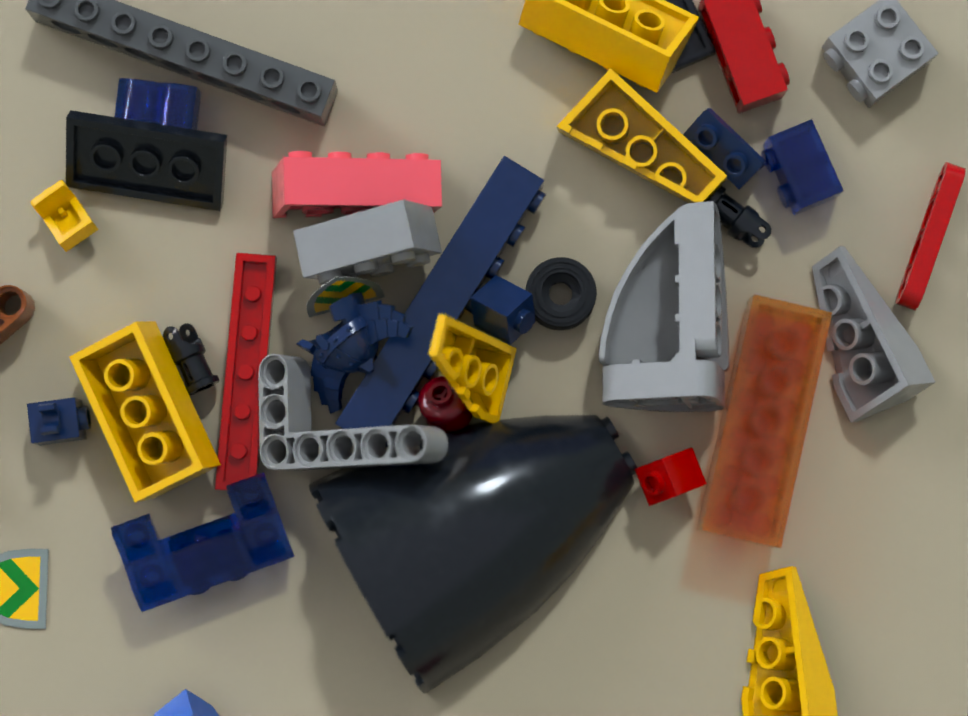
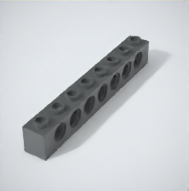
[25,0,338,127]

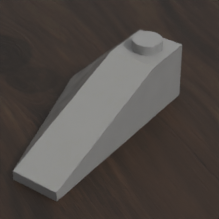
[812,246,936,423]

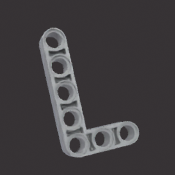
[258,354,448,471]

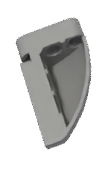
[599,201,730,412]

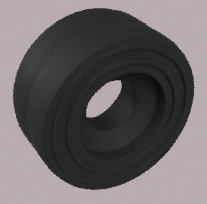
[525,257,597,330]

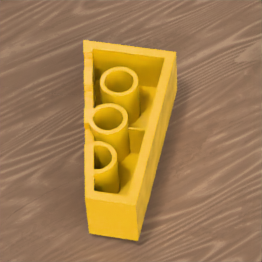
[556,68,727,203]

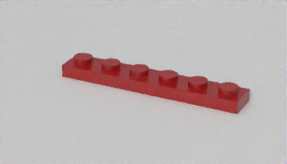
[215,253,277,493]

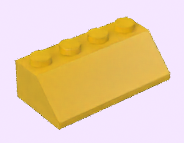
[518,0,699,93]

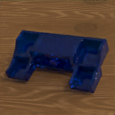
[111,472,295,612]

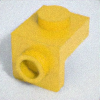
[30,180,99,252]

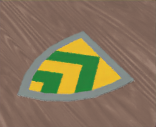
[306,277,385,317]
[0,549,49,629]

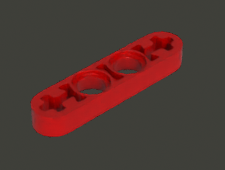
[896,162,966,311]

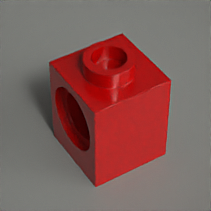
[635,447,707,506]

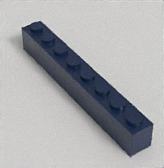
[335,156,546,448]

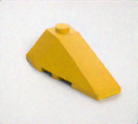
[429,314,517,424]
[741,566,838,716]

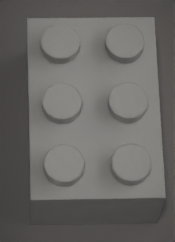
[293,199,442,285]

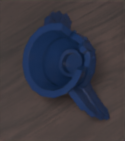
[296,292,413,414]

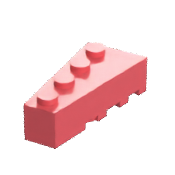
[272,151,442,218]

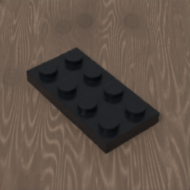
[66,110,228,211]

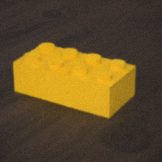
[69,321,221,503]

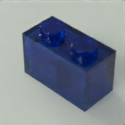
[761,119,844,216]

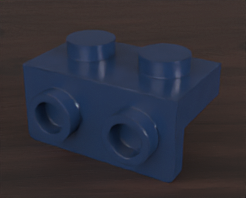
[683,108,765,190]

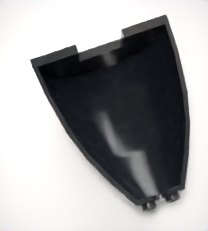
[309,415,637,693]

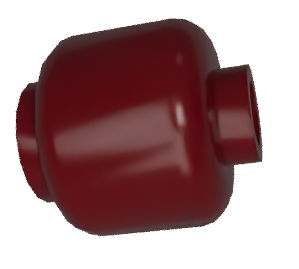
[418,376,473,433]

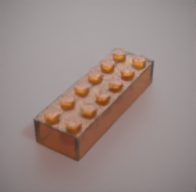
[696,294,832,548]

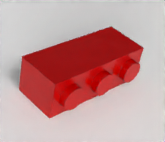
[698,0,790,114]

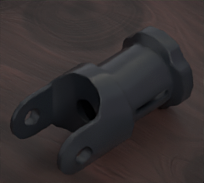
[710,185,772,248]
[163,323,220,396]

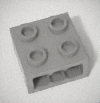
[822,0,938,108]

